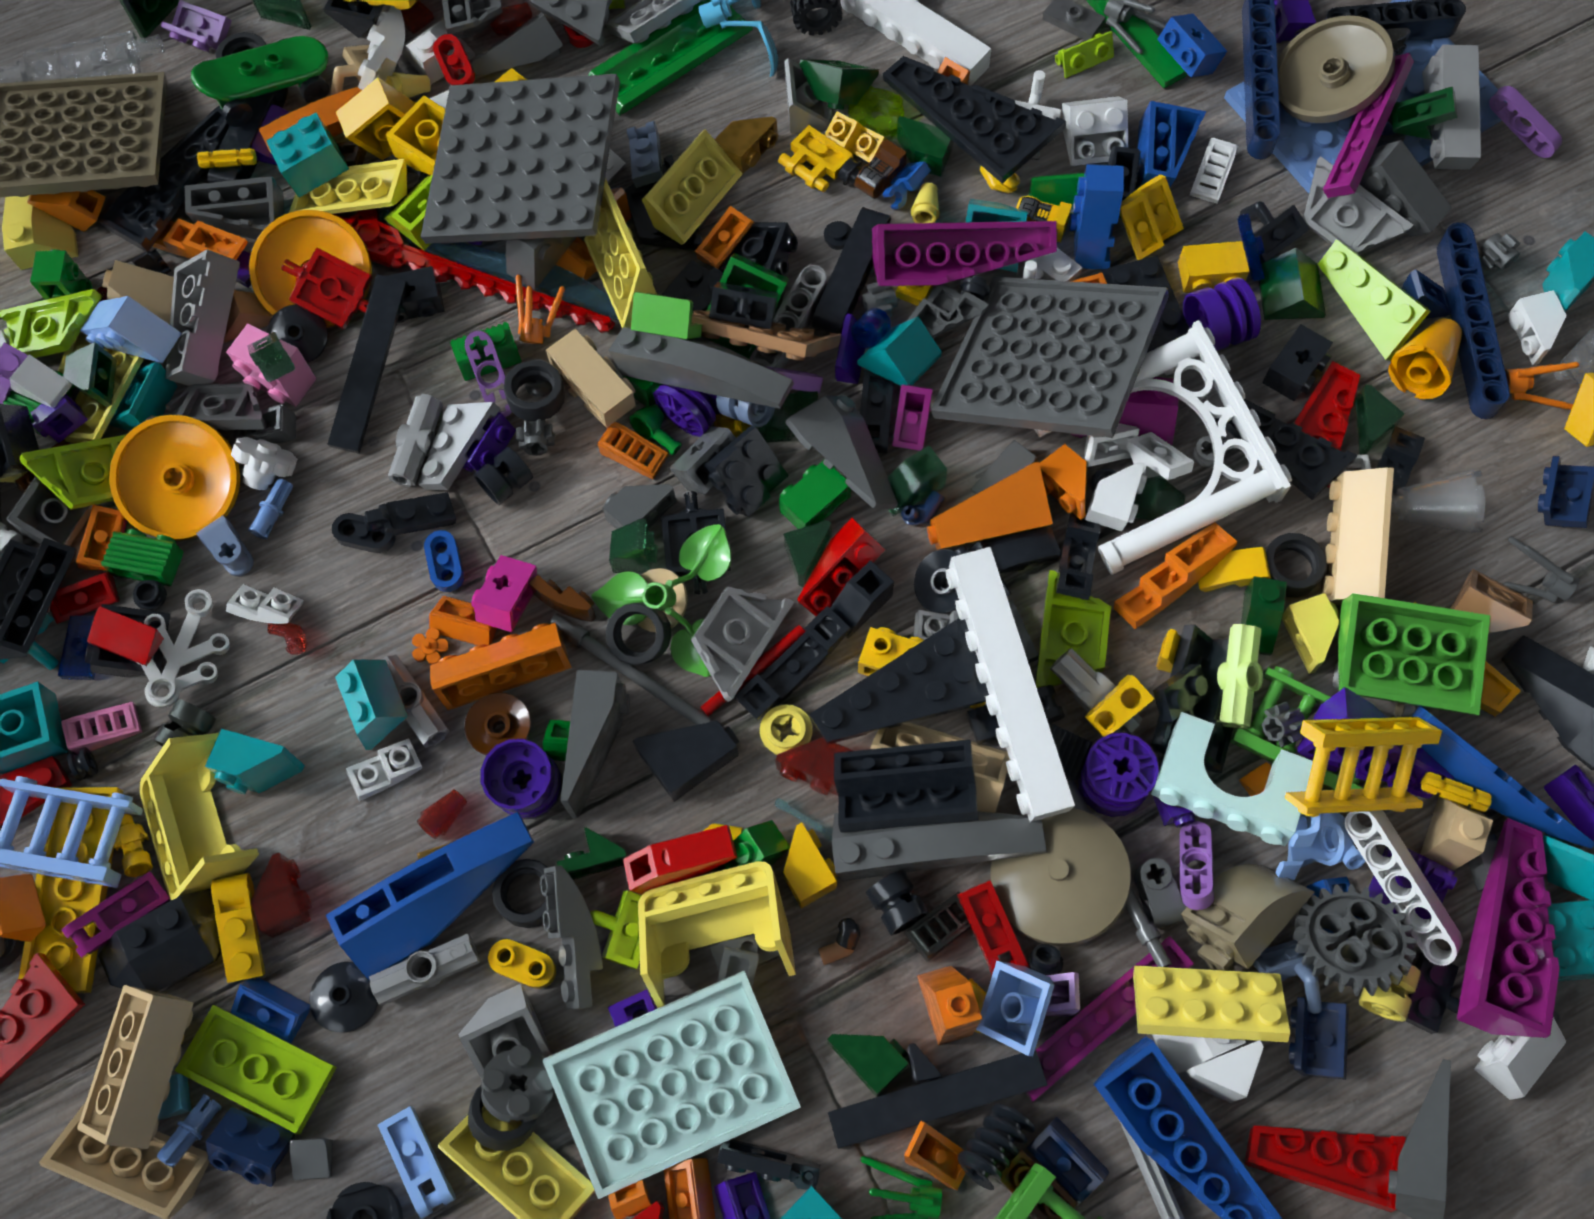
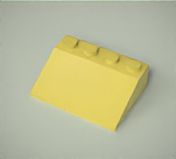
[584,178,659,328]

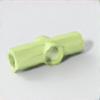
[1217,624,1263,729]

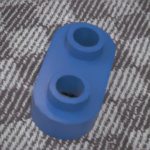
[424,530,464,592]

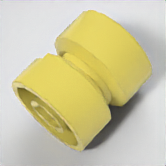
[1359,965,1421,1022]

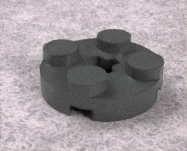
[481,1046,554,1123]

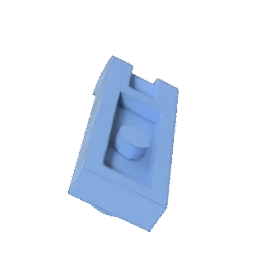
[378,1106,456,1219]

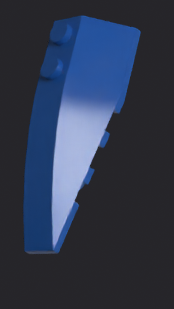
[1410,706,1594,849]
[1094,1036,1282,1219]

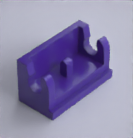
[1274,0,1316,43]

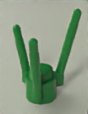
[860,1156,942,1219]

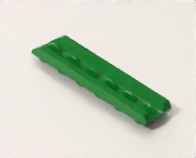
[588,0,753,116]

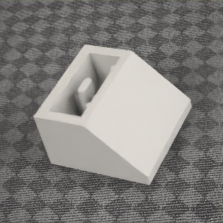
[1062,96,1128,166]
[1474,1017,1566,1100]

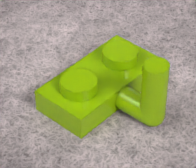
[590,890,641,969]

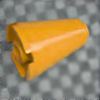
[1388,318,1462,399]

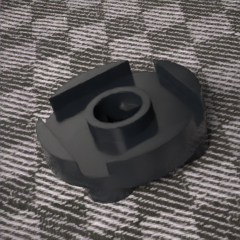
[326,1182,403,1219]

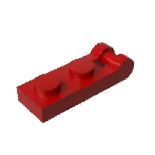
[957,880,1029,976]

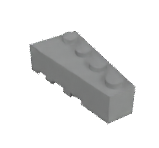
[1422,45,1481,170]
[165,249,240,386]

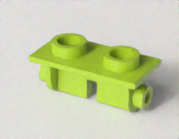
[1055,31,1114,78]

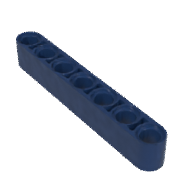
[1242,0,1280,160]
[1437,222,1510,419]

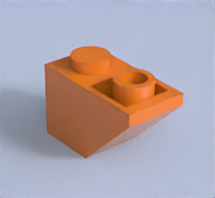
[27,190,106,232]
[1039,444,1087,520]

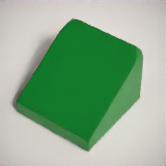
[543,720,570,761]

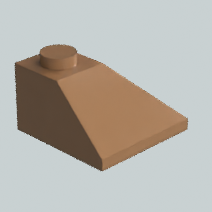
[1450,569,1533,634]

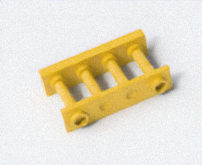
[1285,717,1442,817]

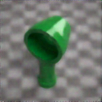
[629,405,682,456]

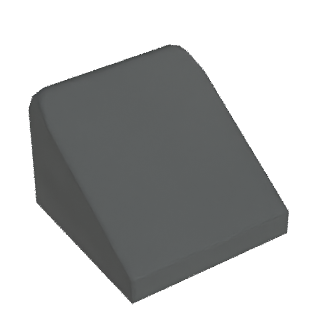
[290,1138,333,1180]

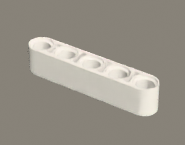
[1345,810,1463,966]

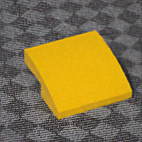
[1120,174,1184,260]

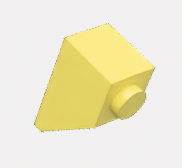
[1282,593,1340,674]

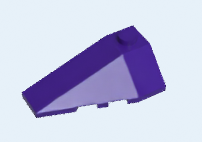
[1297,687,1454,799]

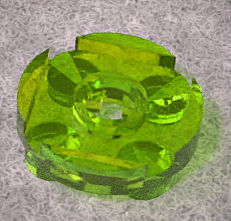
[848,86,905,137]

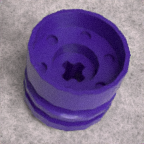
[1183,277,1261,351]
[653,384,721,437]
[1078,733,1159,817]
[480,739,562,819]

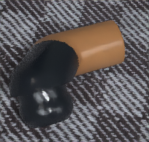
[818,918,860,965]

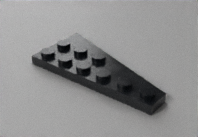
[883,56,1066,184]
[97,106,230,253]
[809,618,989,745]

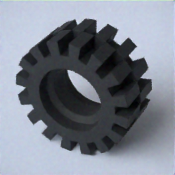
[790,0,843,36]

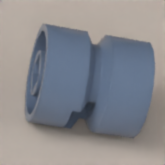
[716,395,775,427]

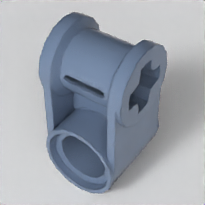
[196,515,254,576]

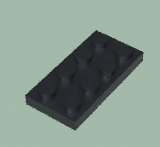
[1101,255,1189,353]

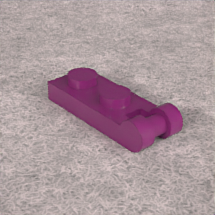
[61,871,170,958]

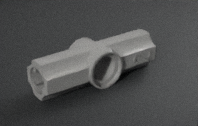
[388,393,443,487]
[1050,648,1142,734]
[381,654,450,748]
[369,934,480,1006]

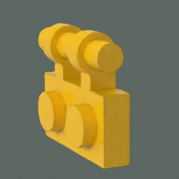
[778,125,853,193]

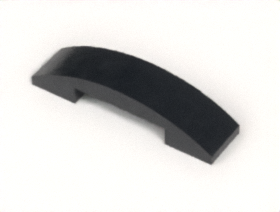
[1056,511,1101,600]
[734,606,850,721]

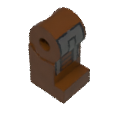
[854,139,907,199]

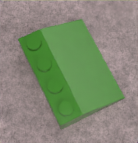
[1338,593,1490,716]

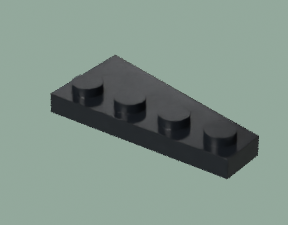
[1215,399,1357,500]

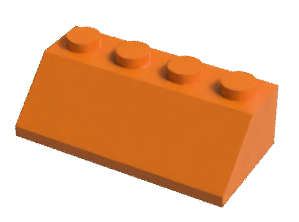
[430,622,572,710]

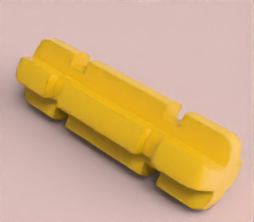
[197,148,257,168]
[1420,772,1492,813]

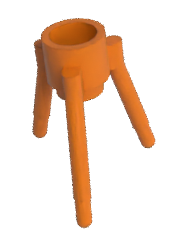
[515,274,565,344]
[1505,362,1579,410]

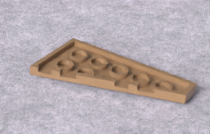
[692,310,841,361]

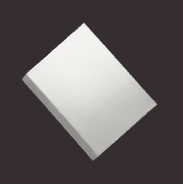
[1178,1040,1264,1103]

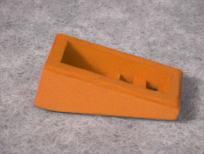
[598,421,669,480]

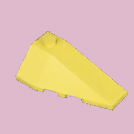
[2,195,78,270]

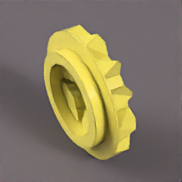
[760,704,813,757]

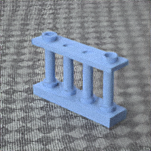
[0,776,143,888]

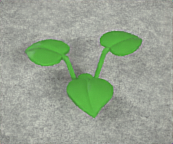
[591,524,731,677]

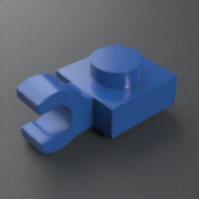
[883,161,931,209]

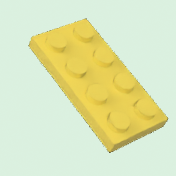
[1133,966,1290,1043]

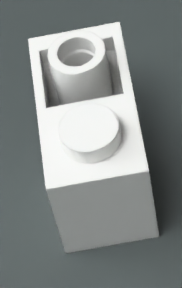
[1508,290,1567,365]
[1085,462,1147,531]

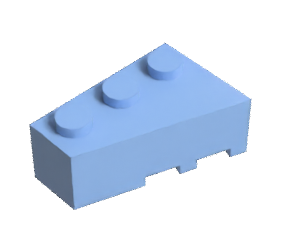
[80,296,182,363]

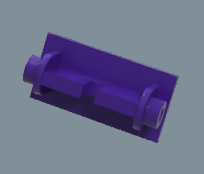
[463,412,516,472]

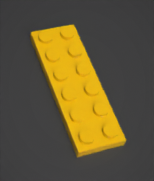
[18,787,123,993]

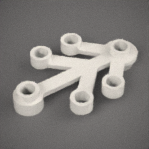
[136,589,230,708]

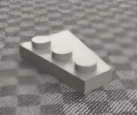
[418,402,501,490]

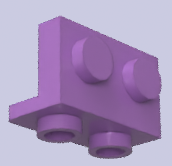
[161,0,232,52]

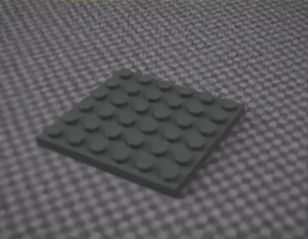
[421,74,620,244]
[931,277,1169,438]

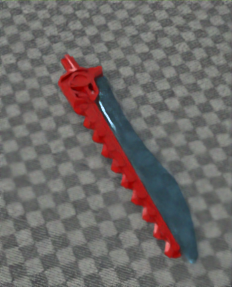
[333,208,619,333]

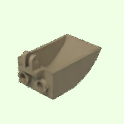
[1181,864,1314,971]

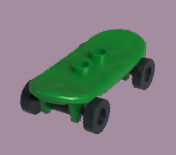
[191,36,329,127]

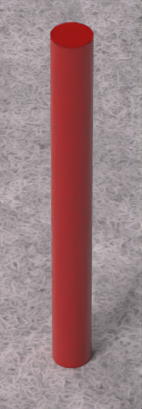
[700,625,805,717]

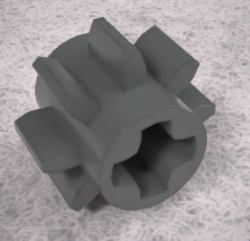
[1480,233,1521,270]
[862,282,898,321]
[516,419,555,456]
[1261,702,1305,747]

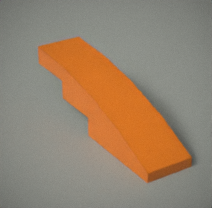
[259,87,362,154]
[152,218,248,260]
[1114,522,1237,629]

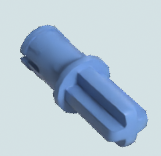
[248,478,293,539]
[157,1094,222,1168]

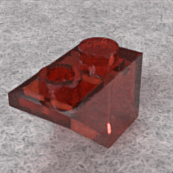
[775,737,853,795]
[250,852,312,938]

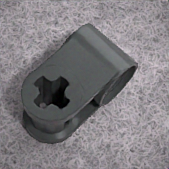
[1134,858,1186,929]

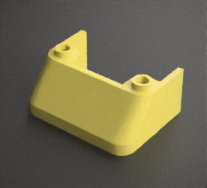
[140,733,259,900]
[638,861,796,1008]

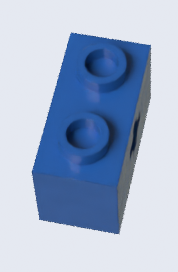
[1157,13,1227,78]

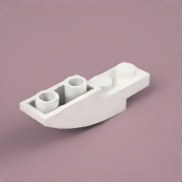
[358,6,405,90]

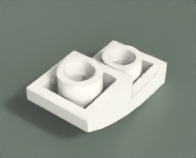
[226,584,304,624]
[346,738,422,801]

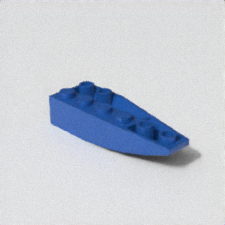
[326,812,534,980]

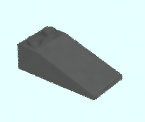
[561,670,630,818]

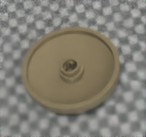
[1277,16,1395,123]
[991,808,1131,946]

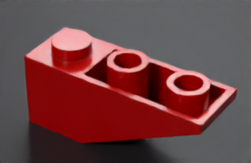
[797,518,885,616]
[623,825,737,895]

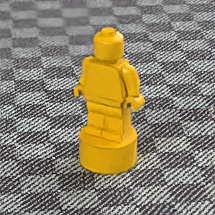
[114,814,153,877]

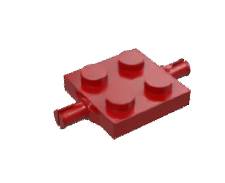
[281,247,373,330]

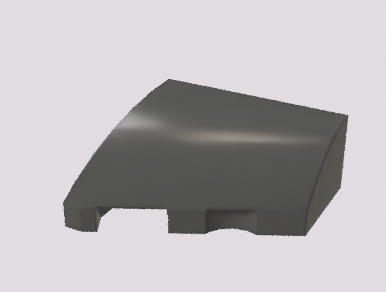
[907,284,989,338]

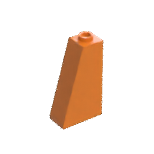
[927,462,1053,550]
[917,966,982,1045]

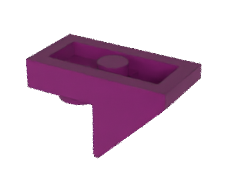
[892,384,933,451]

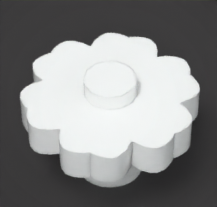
[231,437,298,490]

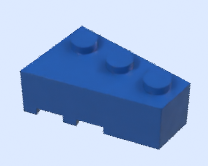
[1136,101,1206,190]
[1069,164,1124,270]

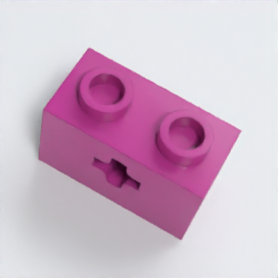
[471,555,537,632]

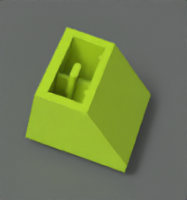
[385,175,432,251]

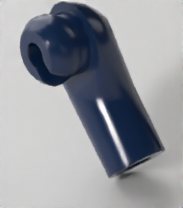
[901,490,946,526]

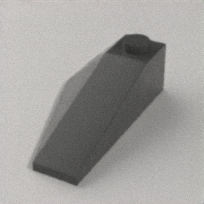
[785,395,898,509]

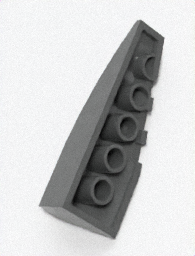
[608,327,794,409]
[832,811,1047,881]

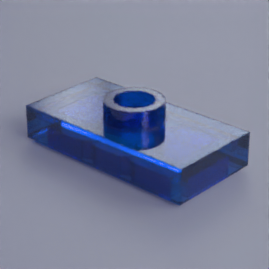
[1237,213,1265,281]
[58,616,96,680]

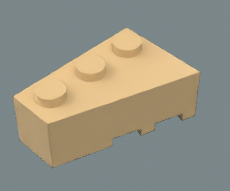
[546,329,636,428]

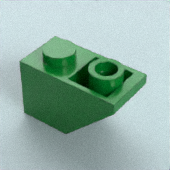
[711,820,790,873]

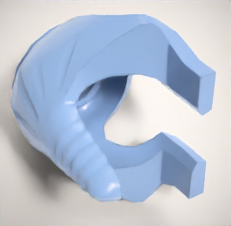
[1275,813,1365,880]

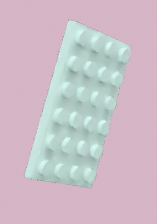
[543,971,801,1199]

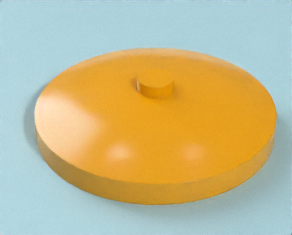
[249,210,372,328]
[109,415,240,540]

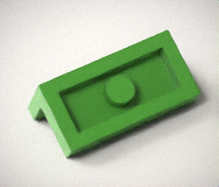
[631,292,702,339]

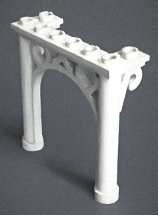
[1034,320,1292,575]

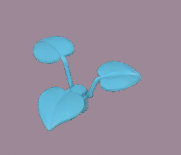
[699,0,778,77]

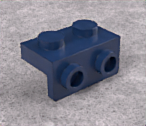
[1538,456,1594,528]
[1289,997,1349,1080]
[206,1107,295,1187]

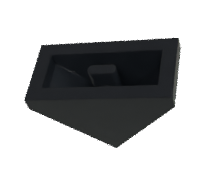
[323,0,384,38]

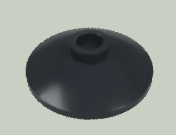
[267,305,328,363]
[914,549,961,613]
[309,962,378,1033]

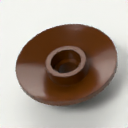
[464,693,531,756]

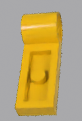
[211,873,265,983]

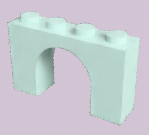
[1151,712,1313,846]

